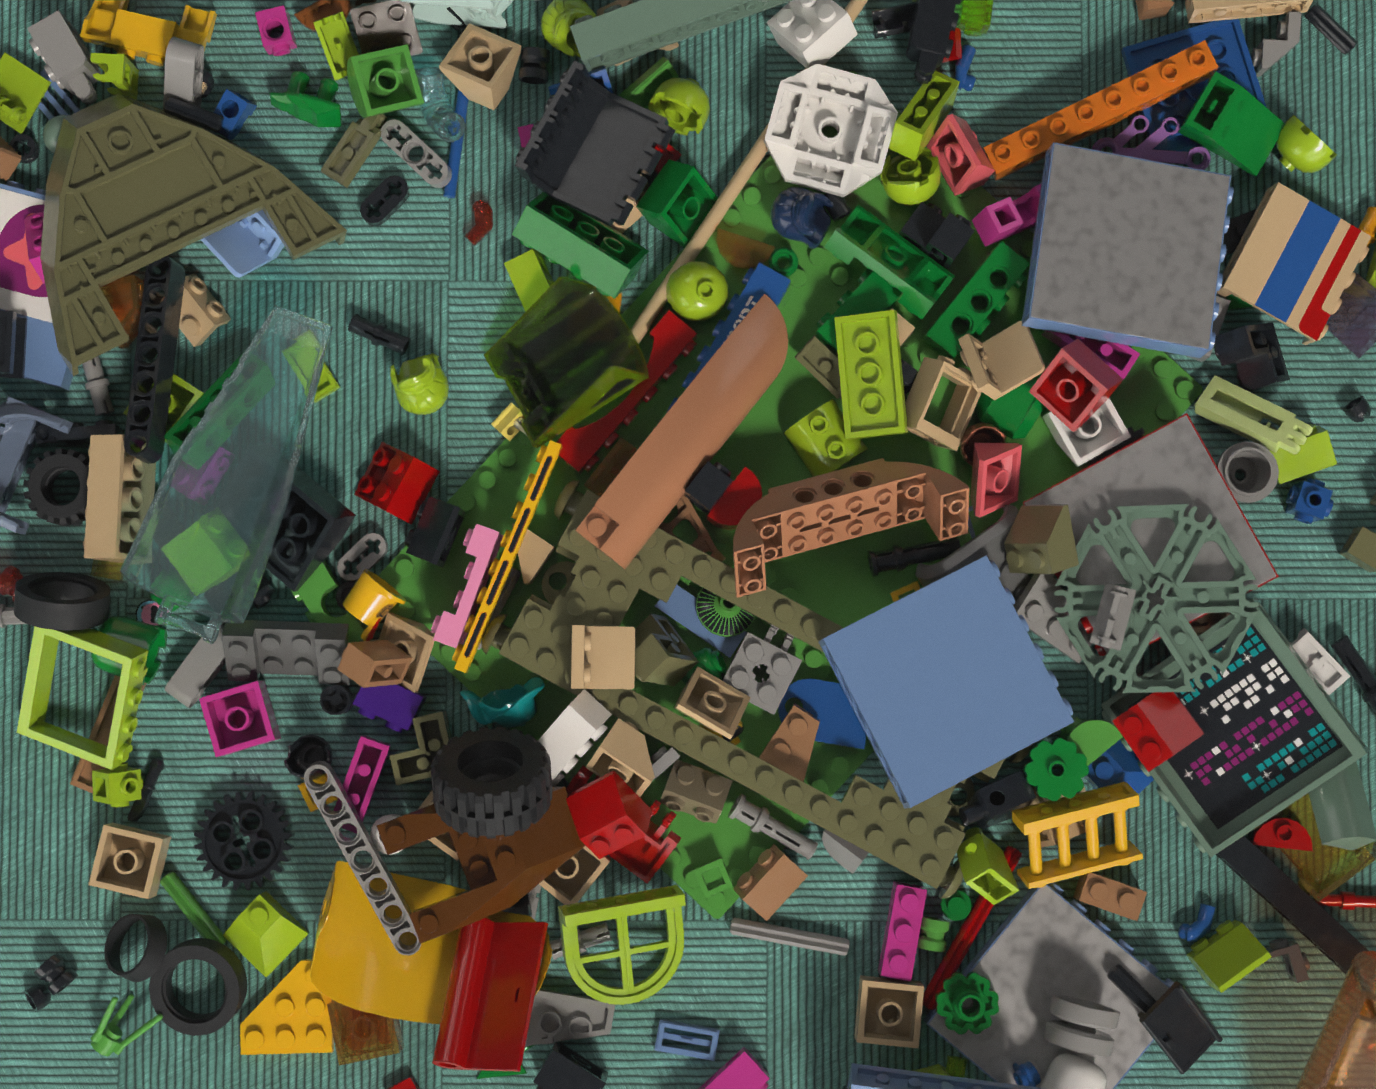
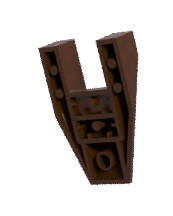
[377,786,586,944]

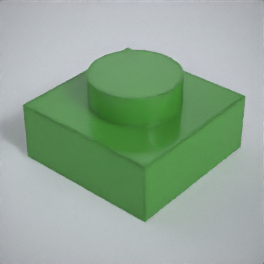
[693,857,733,899]

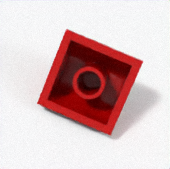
[707,467,762,530]

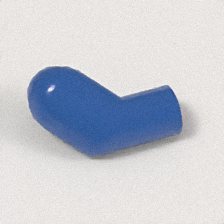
[955,45,976,91]
[1178,903,1216,943]

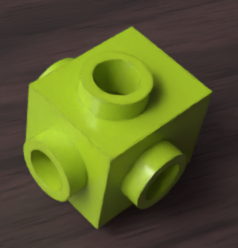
[92,762,143,807]

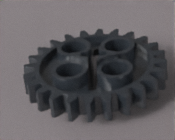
[194,791,295,891]

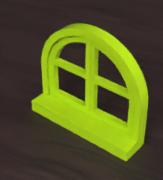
[558,885,686,1005]

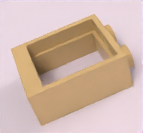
[905,355,981,451]

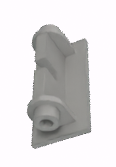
[1090,583,1136,651]

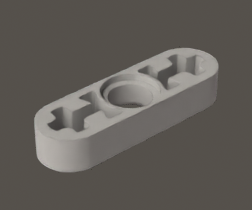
[381,119,452,188]

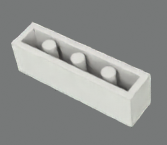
[537,689,612,787]

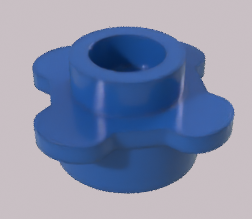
[1012,1061,1041,1087]

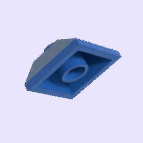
[1084,740,1154,794]

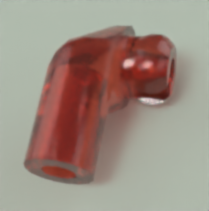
[464,200,493,246]

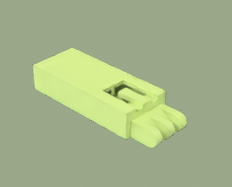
[1195,375,1313,454]

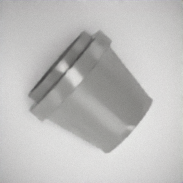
[1216,442,1279,503]

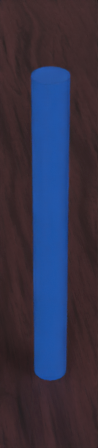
[444,89,469,198]

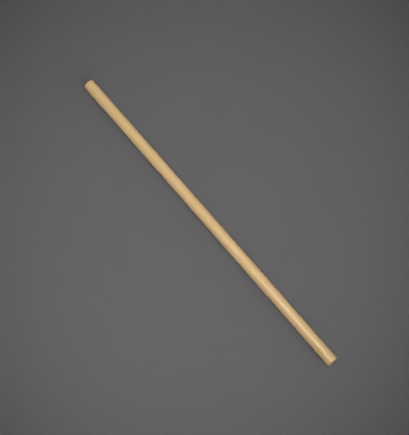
[609,0,868,369]

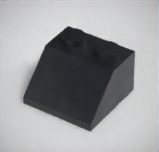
[404,497,466,568]
[533,1041,608,1089]

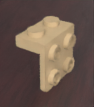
[958,321,1045,400]

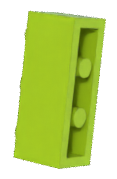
[889,70,960,161]

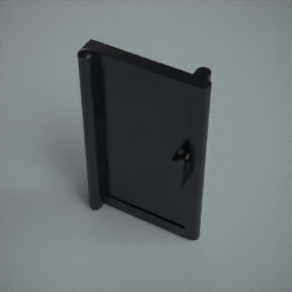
[1138,980,1223,1074]

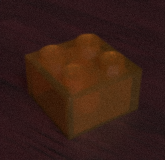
[327,1000,404,1066]

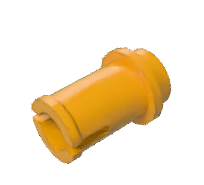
[1358,206,1376,247]

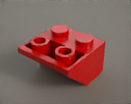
[354,442,440,525]

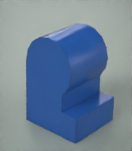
[213,89,257,140]

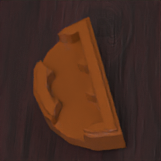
[294,0,351,31]

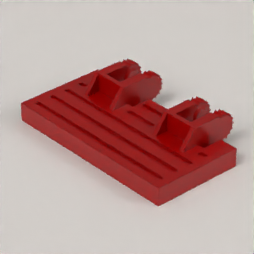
[566,766,681,884]

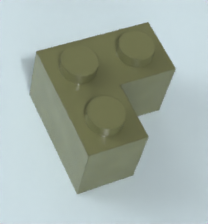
[635,614,699,686]
[390,711,452,786]

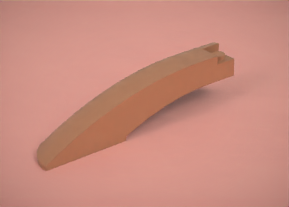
[575,294,788,569]

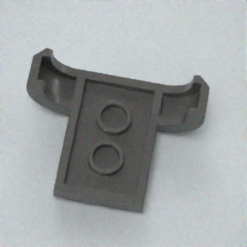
[915,505,1031,606]

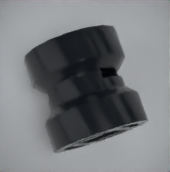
[518,47,550,84]
[320,685,354,715]
[34,952,78,996]

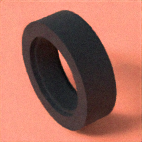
[14,572,111,630]
[149,938,247,1036]

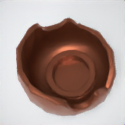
[960,422,1006,467]

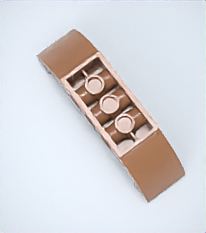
[733,458,969,598]

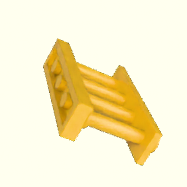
[1012,781,1143,889]

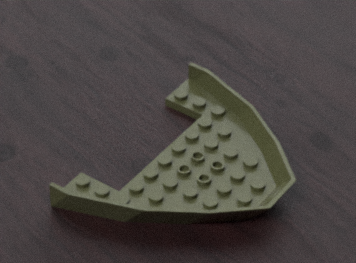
[40,93,347,376]

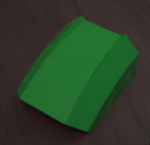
[974,370,1045,439]

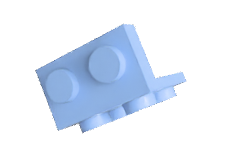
[201,210,284,278]

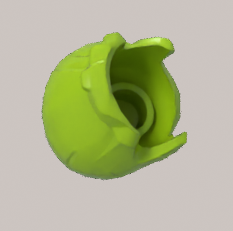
[541,0,597,58]
[390,353,449,415]

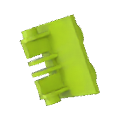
[0,52,52,134]

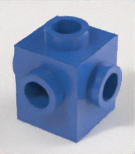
[1285,478,1334,524]

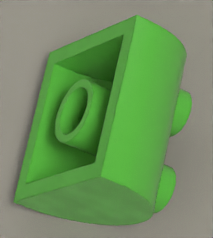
[347,44,424,118]
[1058,716,1123,767]

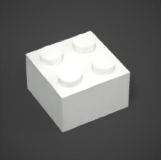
[767,0,858,68]

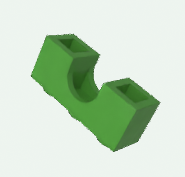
[290,560,366,643]

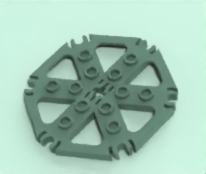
[1054,504,1259,693]

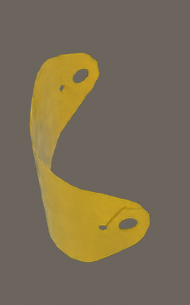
[309,861,552,1024]

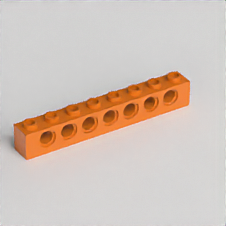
[983,40,1218,181]

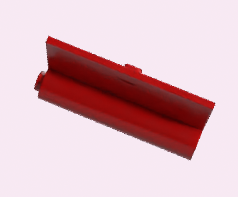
[432,917,548,1072]

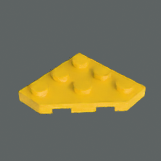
[240,959,334,1055]

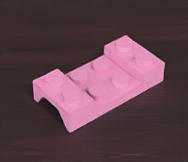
[431,524,504,648]

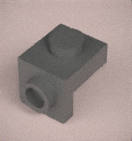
[1266,938,1310,983]

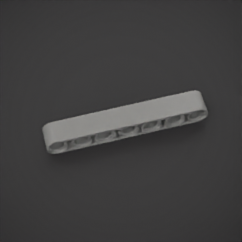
[304,761,421,956]

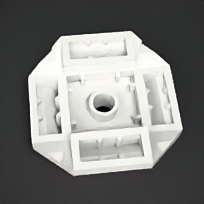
[764,64,898,197]

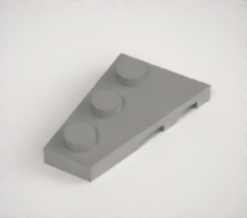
[1014,574,1092,664]
[525,989,615,1047]

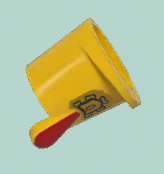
[343,569,406,641]

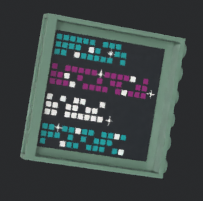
[1101,597,1369,857]

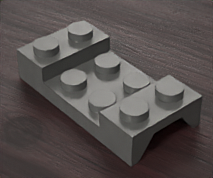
[222,619,350,685]

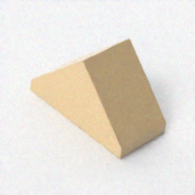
[512,523,556,585]

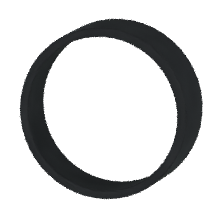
[104,914,167,982]

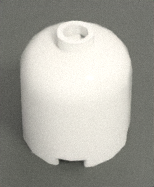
[1039,1052,1107,1089]

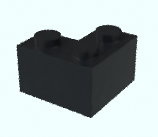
[899,202,975,270]
[1214,322,1290,392]

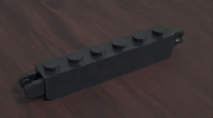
[906,0,962,84]

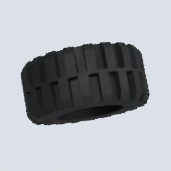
[431,727,552,839]

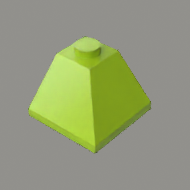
[223,891,309,978]

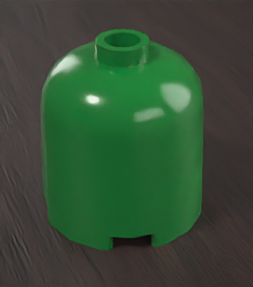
[91,615,168,685]

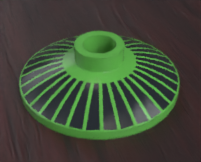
[696,588,755,637]

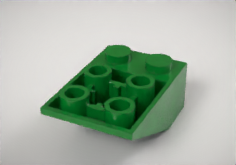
[1178,71,1285,177]

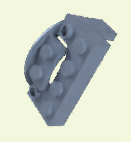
[0,396,73,535]

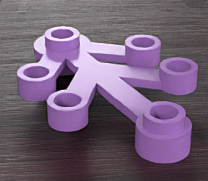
[1092,115,1211,170]

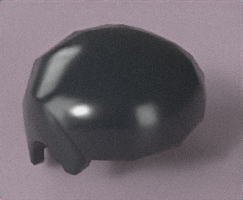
[284,734,332,780]

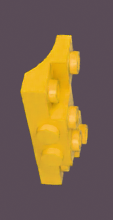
[80,0,217,66]

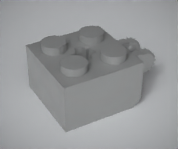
[27,10,101,105]
[722,625,802,715]

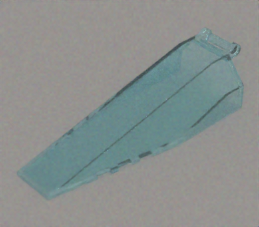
[120,306,333,644]

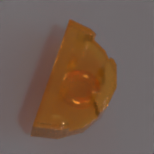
[716,228,775,269]

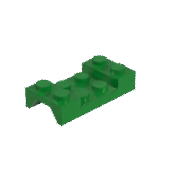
[824,204,955,319]

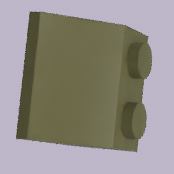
[1004,504,1079,574]

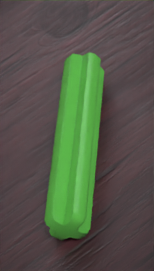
[160,872,227,944]

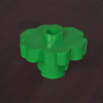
[1024,737,1089,801]
[935,971,999,1035]

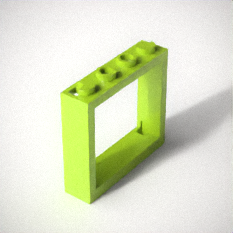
[16,626,149,770]

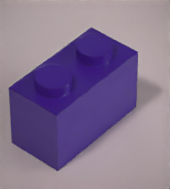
[353,684,427,733]

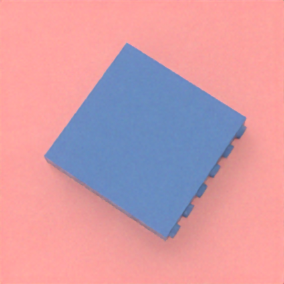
[819,555,1074,809]

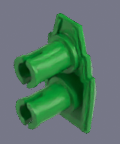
[270,71,342,127]

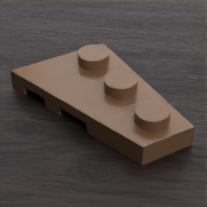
[758,703,820,813]

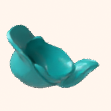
[460,677,545,728]

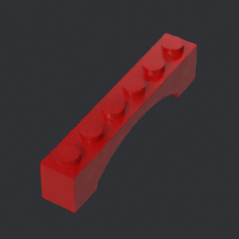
[557,310,697,474]

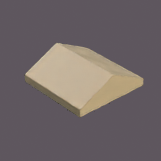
[379,612,435,693]

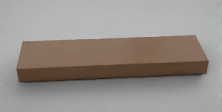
[70,675,147,793]

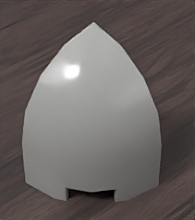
[822,830,869,874]

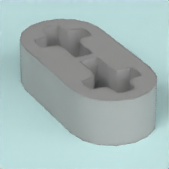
[337,533,388,581]

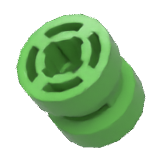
[917,916,950,952]

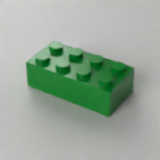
[512,192,649,299]

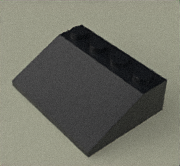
[214,444,356,592]

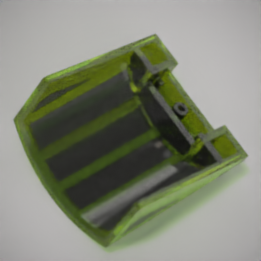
[484,276,649,448]

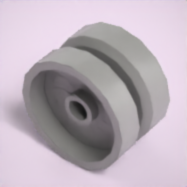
[1043,995,1120,1057]

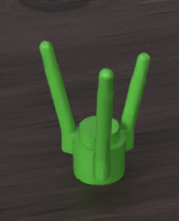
[90,994,163,1056]

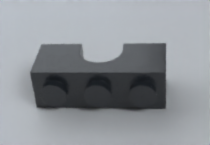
[685,461,733,515]

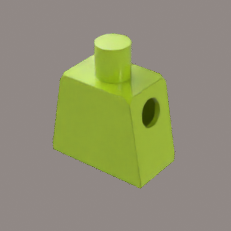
[957,827,1020,905]

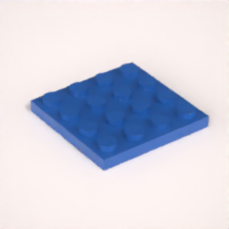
[1121,19,1267,152]

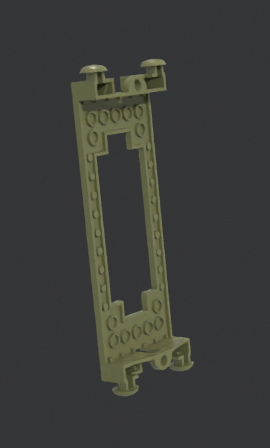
[481,480,1034,899]

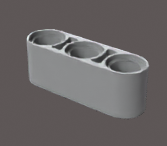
[163,37,204,110]
[164,620,226,708]

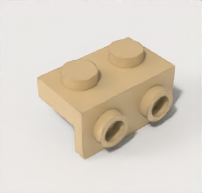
[160,274,231,347]

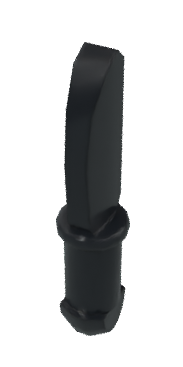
[127,758,165,822]

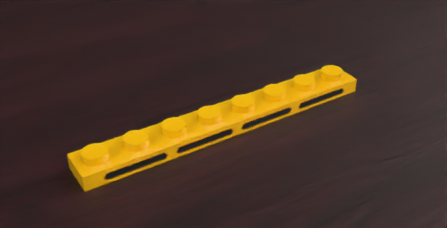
[452,440,562,673]

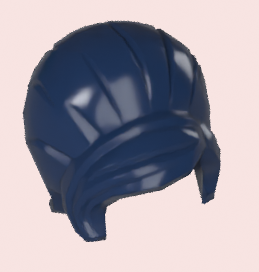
[770,186,834,249]

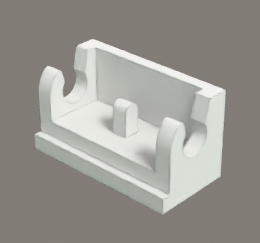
[1289,628,1351,695]

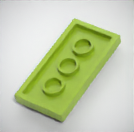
[834,310,908,440]

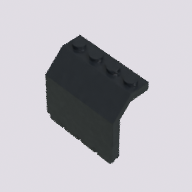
[515,61,676,227]

